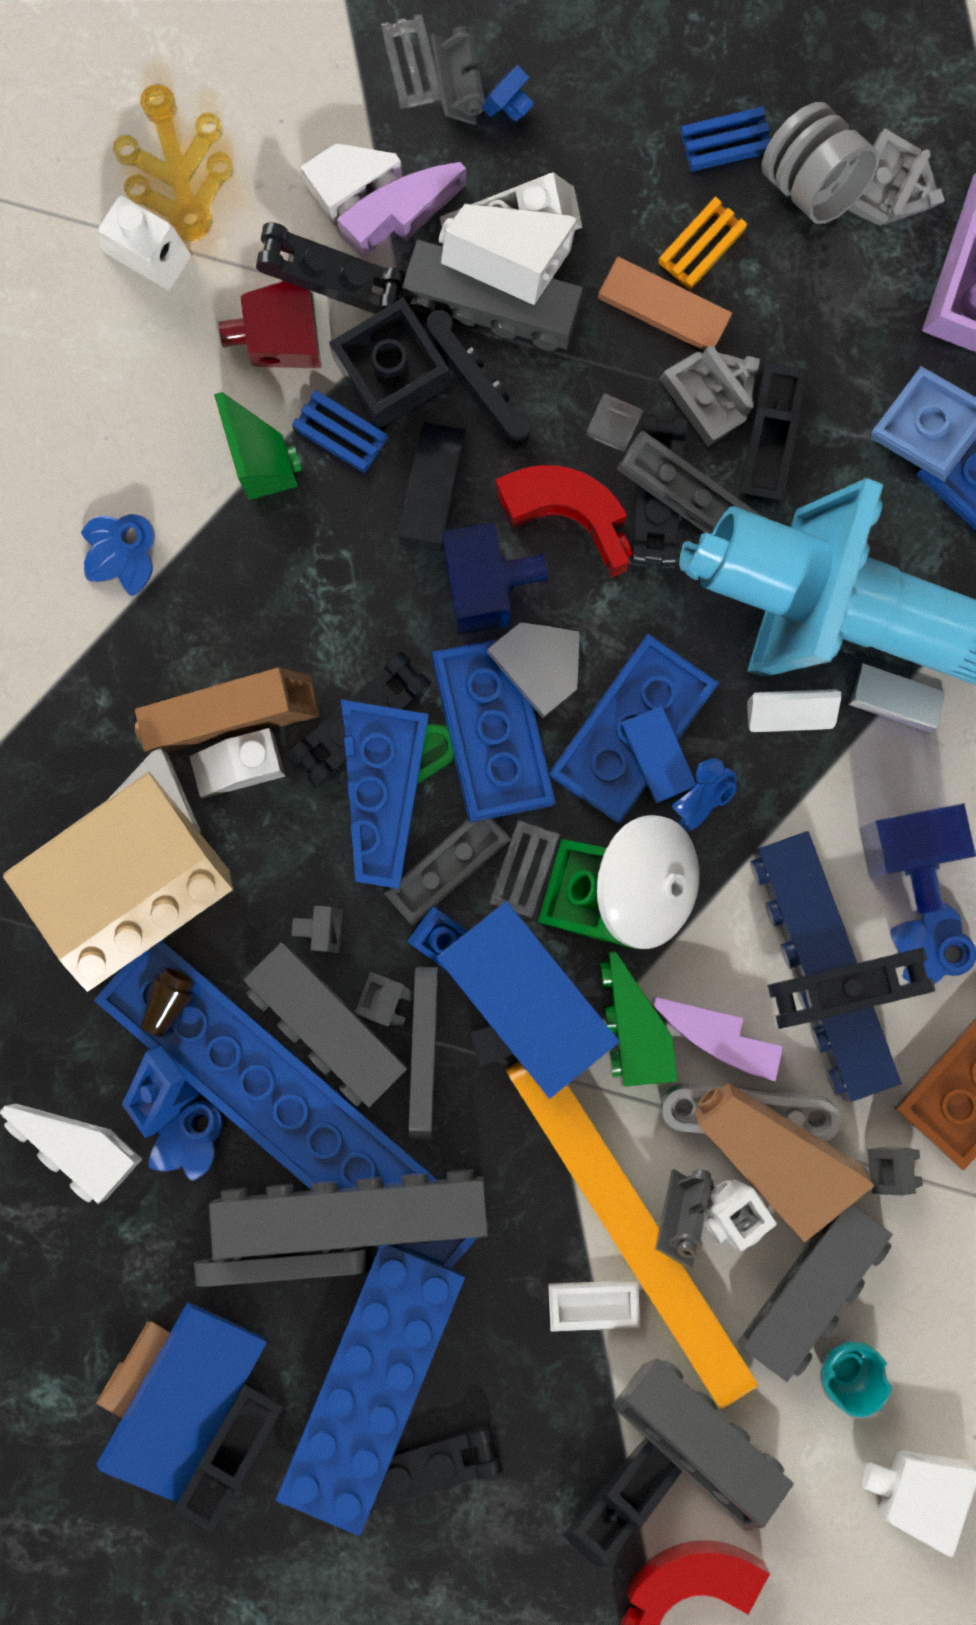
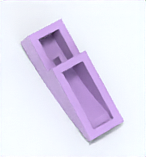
[337,162,466,259]
[651,997,783,1081]

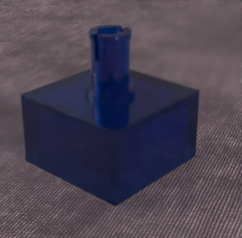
[442,522,548,635]
[859,803,976,915]

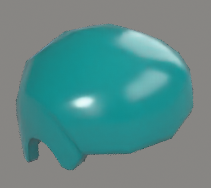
[820,1341,892,1418]

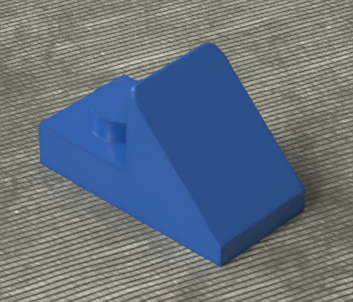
[122,1046,199,1138]

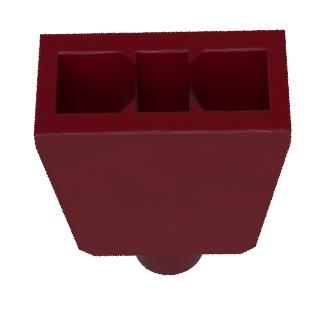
[218,281,322,368]

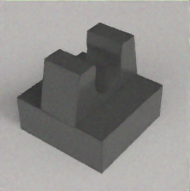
[292,906,343,953]
[355,972,414,1027]
[867,1147,923,1196]

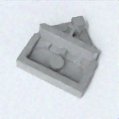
[848,128,945,226]
[659,346,760,447]
[487,622,580,718]

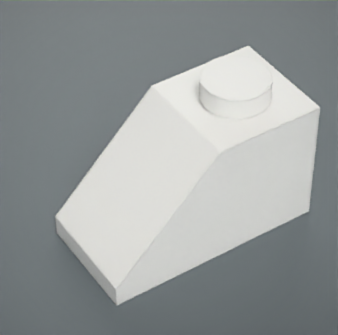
[190,728,285,799]

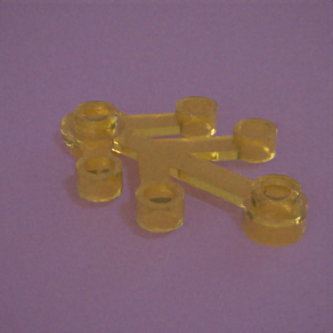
[113,84,234,242]

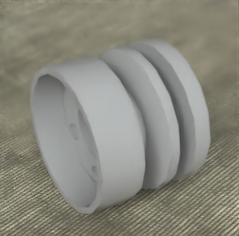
[762,102,879,224]

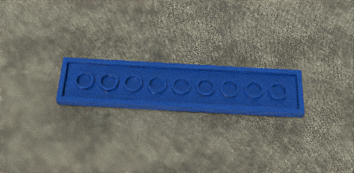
[94,939,489,1269]

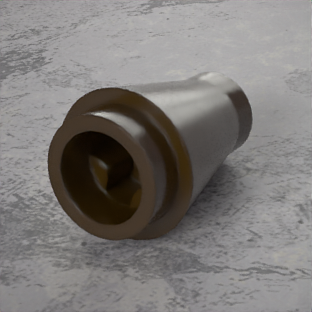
[140,967,196,1037]

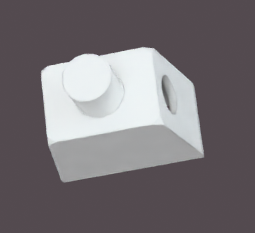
[97,195,192,291]
[862,1450,976,1557]

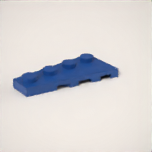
[341,700,429,889]

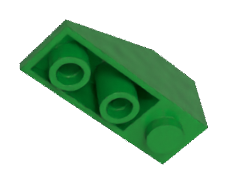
[600,952,677,1087]

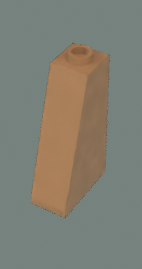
[135,667,321,753]
[695,1082,874,1243]

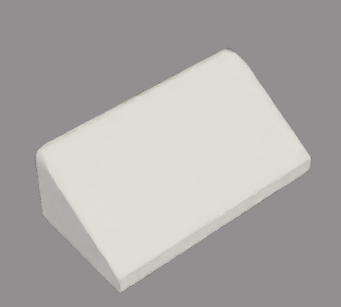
[848,664,945,733]
[747,689,841,732]

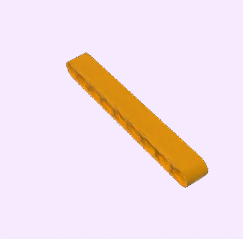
[505,1061,759,1410]

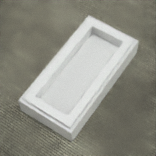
[548,1280,640,1331]

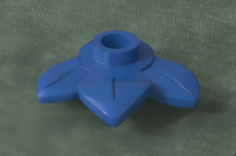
[81,514,155,596]
[672,758,737,833]
[890,898,976,984]
[148,1101,223,1181]

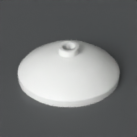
[597,815,699,949]

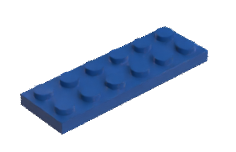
[276,1244,465,1536]

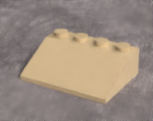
[3,771,233,992]

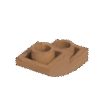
[96,1322,170,1419]

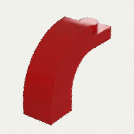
[495,465,632,578]
[620,1540,770,1625]

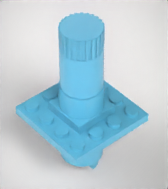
[679,478,976,685]

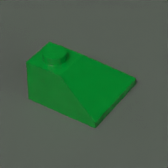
[214,392,302,500]

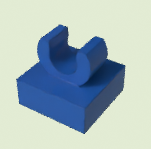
[482,65,534,122]

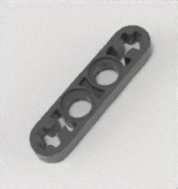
[409,966,438,1141]
[194,1247,369,1287]

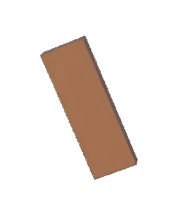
[598,257,732,351]

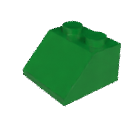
[538,839,635,949]

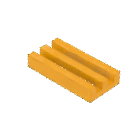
[658,196,747,291]

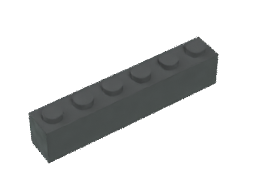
[209,1169,488,1259]

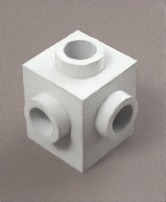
[702,1178,777,1252]

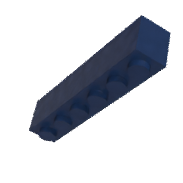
[750,831,902,1102]

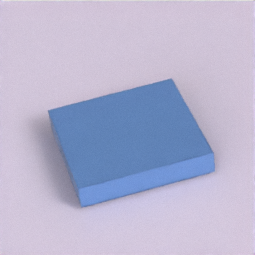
[871,366,976,481]

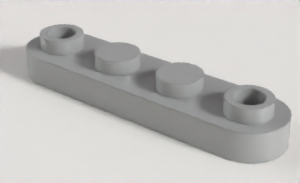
[661,1084,841,1142]

